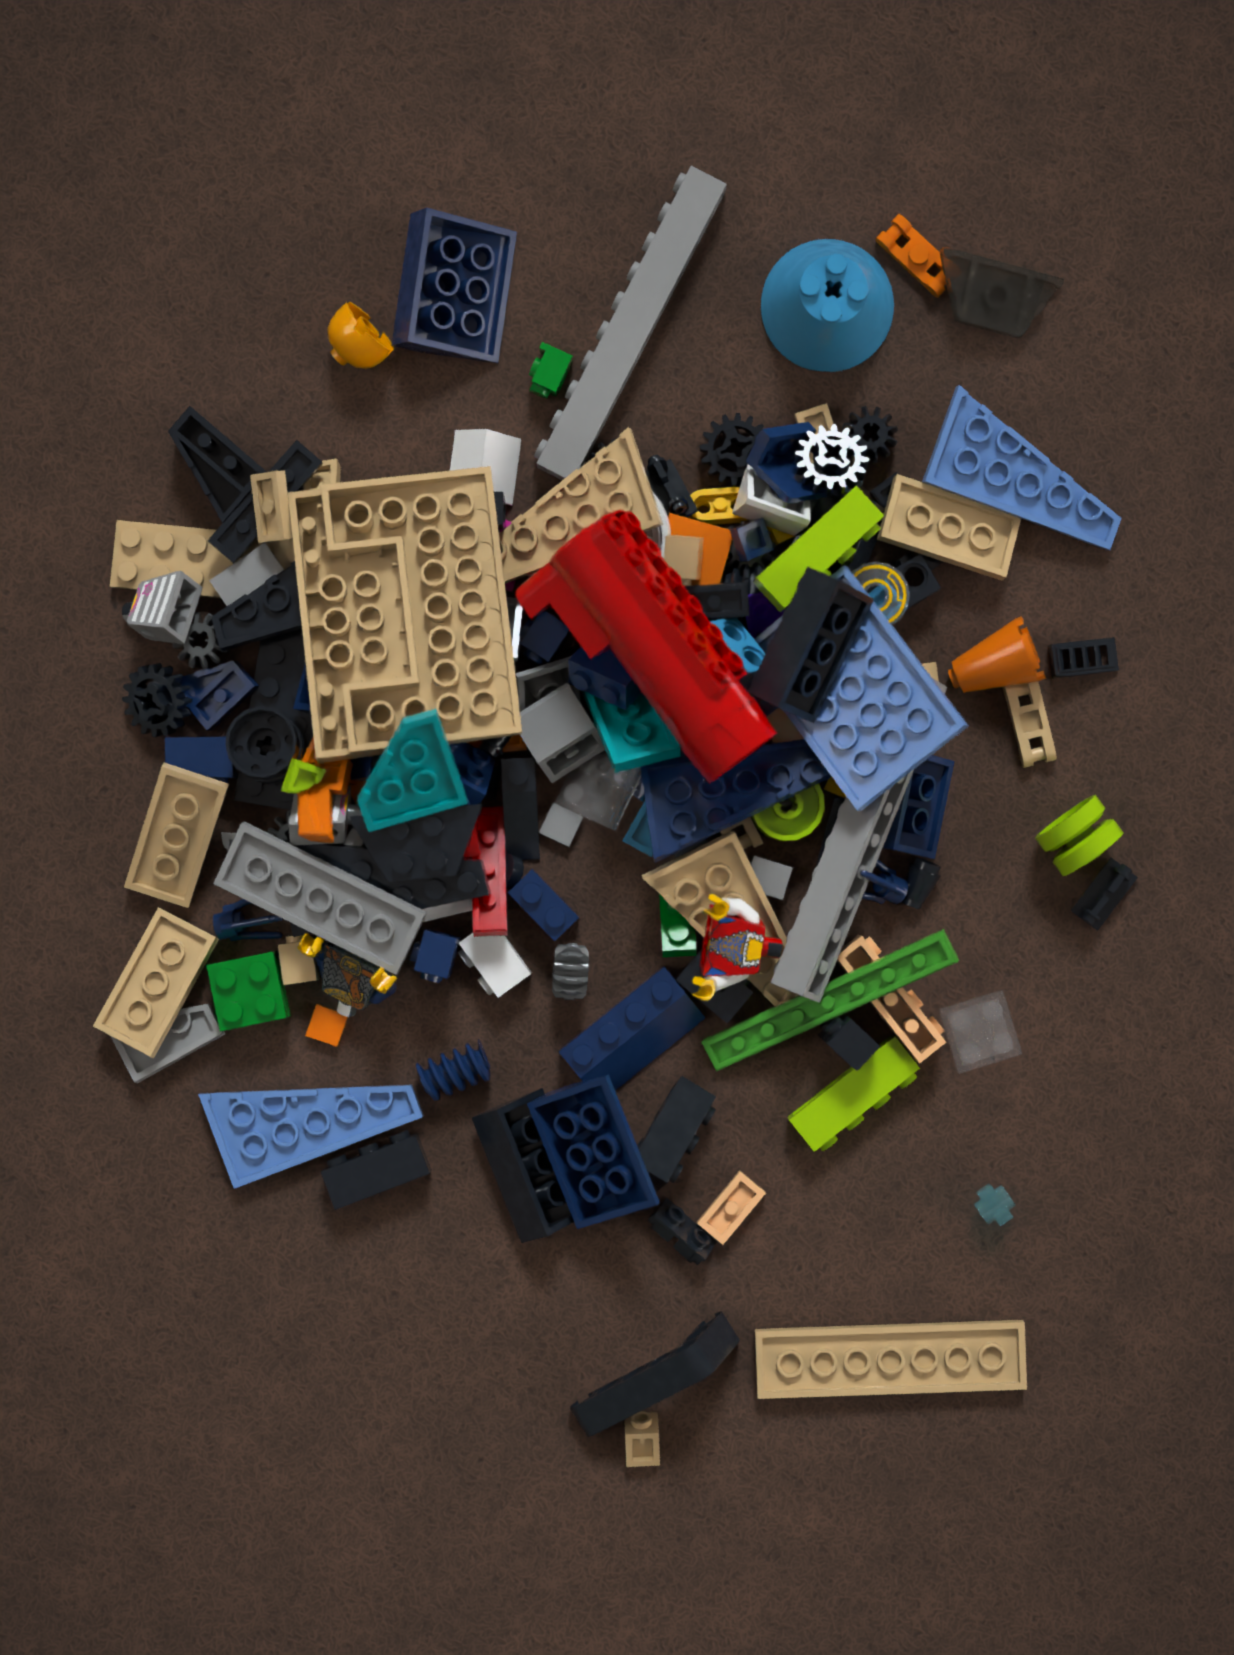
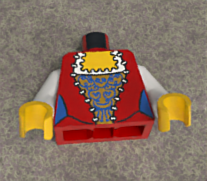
[692,894,782,1001]

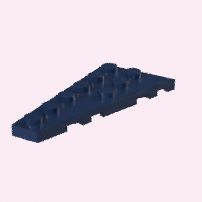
[641,739,832,863]

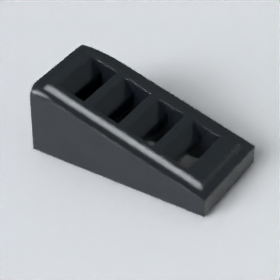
[1048,637,1119,679]

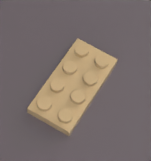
[877,474,1021,581]
[124,762,229,908]
[93,907,219,1058]

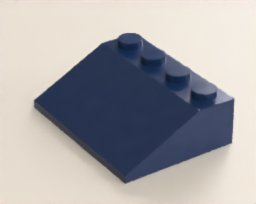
[391,208,517,363]
[527,1075,660,1229]

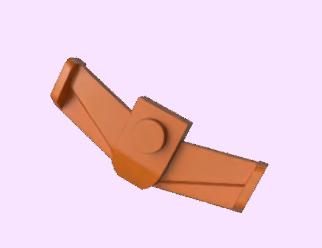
[297,736,353,843]

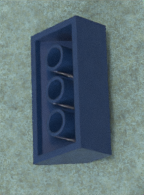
[559,966,706,1091]

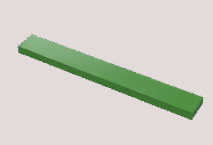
[701,929,959,1072]

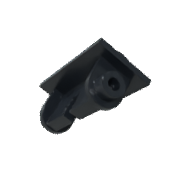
[646,455,698,517]
[1071,857,1138,931]
[647,1198,717,1265]

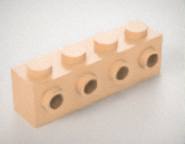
[837,935,946,1063]

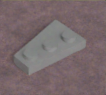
[111,1004,225,1083]

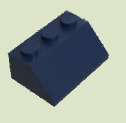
[882,755,955,859]

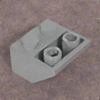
[520,683,605,783]

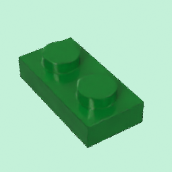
[659,894,696,957]

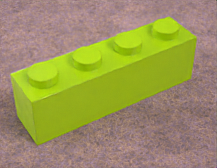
[752,486,884,612]
[787,1035,920,1152]

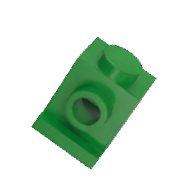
[529,342,573,399]

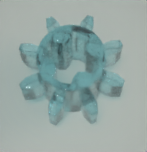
[974,1184,1016,1227]

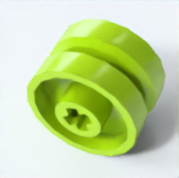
[751,784,825,841]
[1035,795,1123,876]

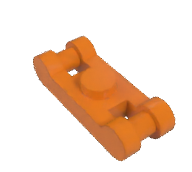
[875,214,961,298]

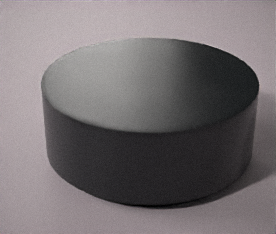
[506,854,524,889]

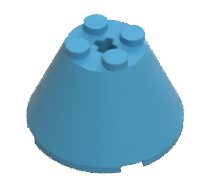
[761,239,894,372]

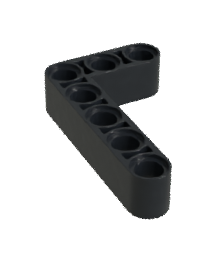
[570,1311,740,1437]

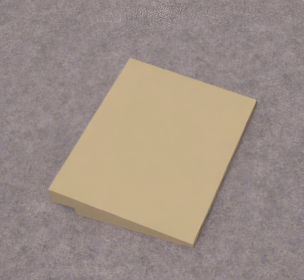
[288,466,522,764]

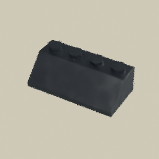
[747,567,874,723]
[472,1088,574,1243]

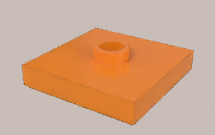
[668,513,732,586]

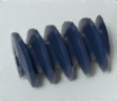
[416,1039,491,1101]

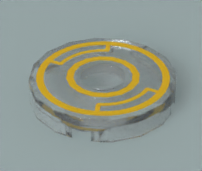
[852,562,910,625]

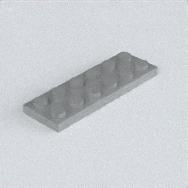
[213,822,427,975]

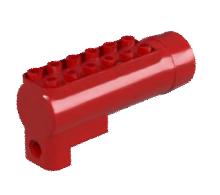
[516,509,777,783]

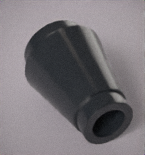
[902,857,941,909]

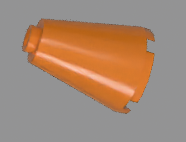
[948,616,1046,693]

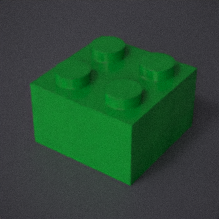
[206,951,291,1032]

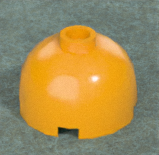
[327,302,394,369]

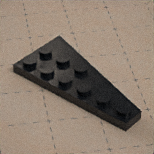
[212,561,302,651]
[279,838,491,937]

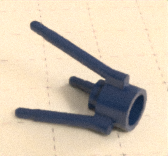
[860,859,908,904]
[213,899,283,942]

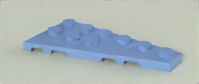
[922,385,1122,550]
[198,1085,424,1189]

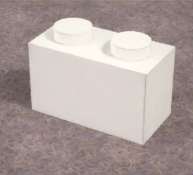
[458,933,532,998]

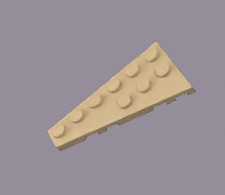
[499,427,663,584]
[642,830,798,1006]

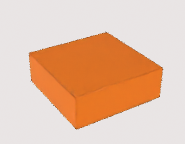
[305,1004,348,1047]

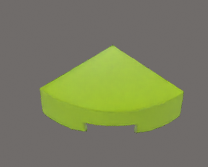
[281,758,326,793]

